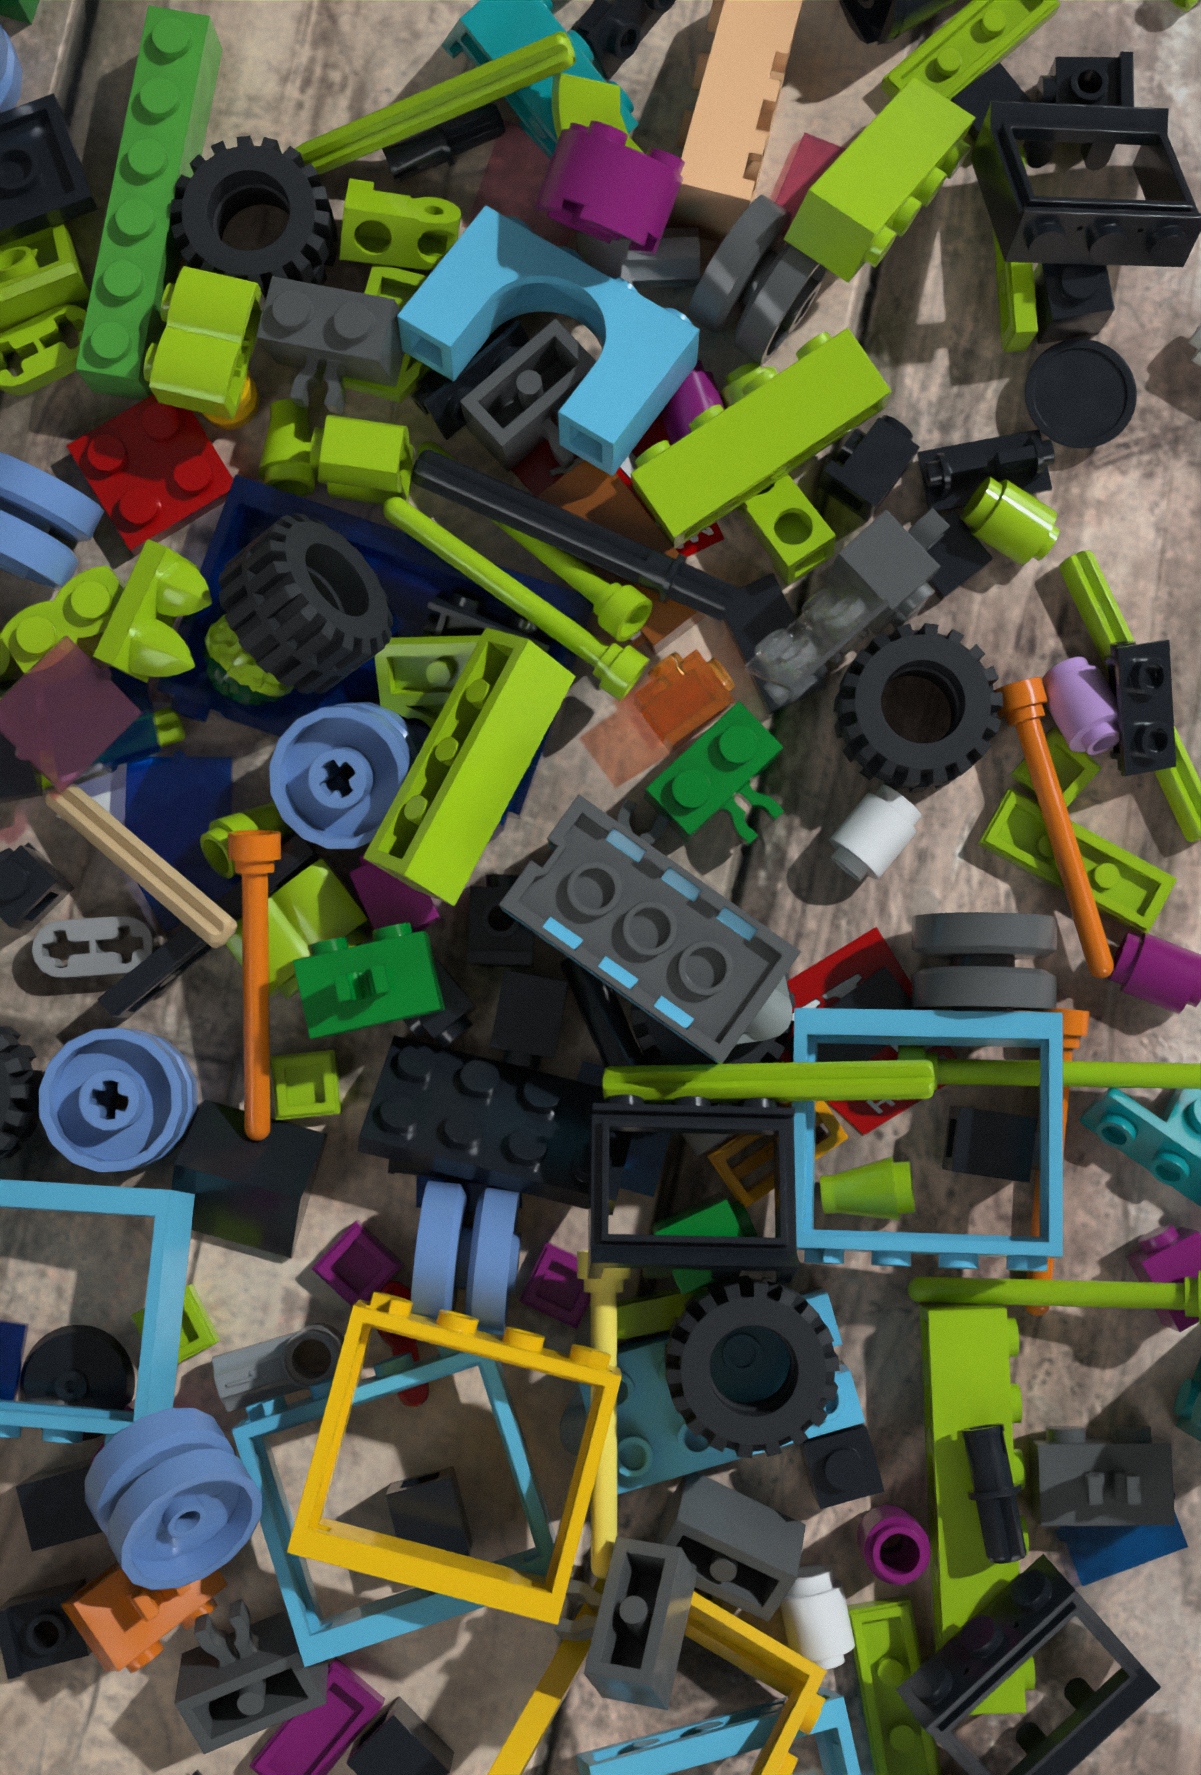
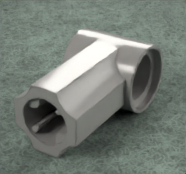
[576,227,700,289]
[212,1323,344,1412]

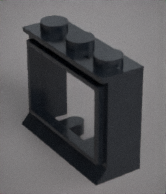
[970,100,1201,267]
[587,1095,800,1283]
[896,1554,1161,1775]

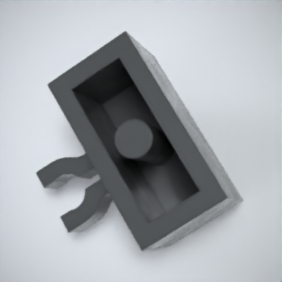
[256,276,405,414]
[460,318,596,472]
[825,507,950,636]
[1028,1425,1175,1526]
[654,1472,806,1622]
[554,1537,697,1710]
[174,1599,329,1754]

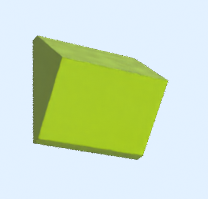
[0,222,91,333]

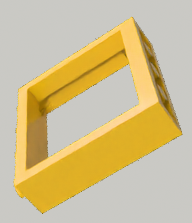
[287,1292,622,1625]
[487,1578,827,1775]

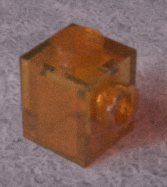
[634,649,735,754]

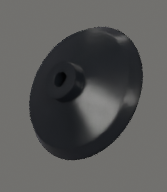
[1025,339,1137,449]
[20,1325,135,1441]

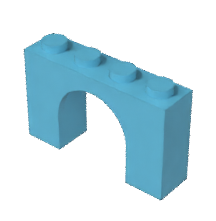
[397,205,700,477]

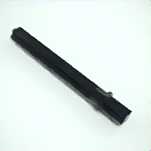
[411,449,737,622]

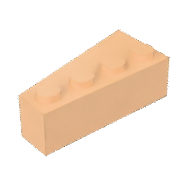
[670,0,803,243]

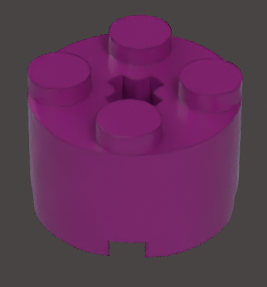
[534,120,685,256]

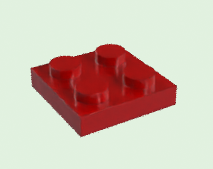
[66,394,241,556]

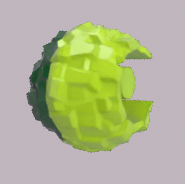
[202,614,295,706]

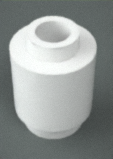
[829,785,922,881]
[780,1564,855,1670]

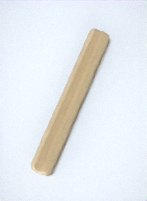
[45,779,237,948]

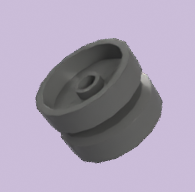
[687,195,829,364]
[911,912,1057,1012]

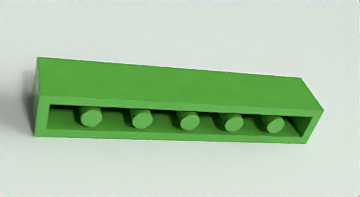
[75,5,223,401]

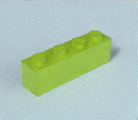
[783,76,976,283]
[631,327,892,549]
[363,627,576,906]

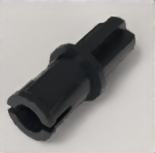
[382,103,505,184]
[960,1423,1026,1564]

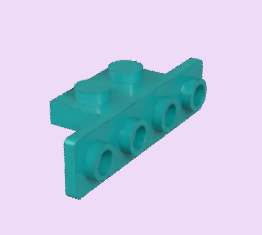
[1079,1088,1201,1207]

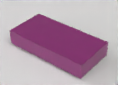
[249,1657,385,1775]

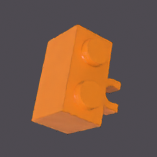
[60,1561,228,1673]

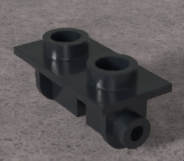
[571,0,676,80]
[411,319,530,440]
[917,429,1055,512]
[423,587,556,652]
[1104,639,1176,776]

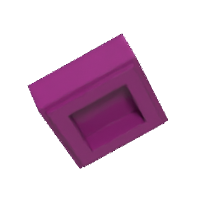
[312,1220,404,1308]
[519,1241,590,1329]

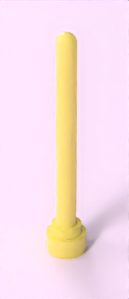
[577,1250,630,1580]

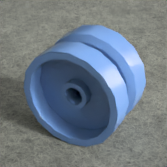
[0,452,104,591]
[269,702,422,849]
[39,1028,198,1172]
[410,1181,522,1335]
[85,1408,262,1590]

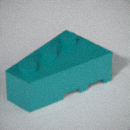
[441,0,639,161]

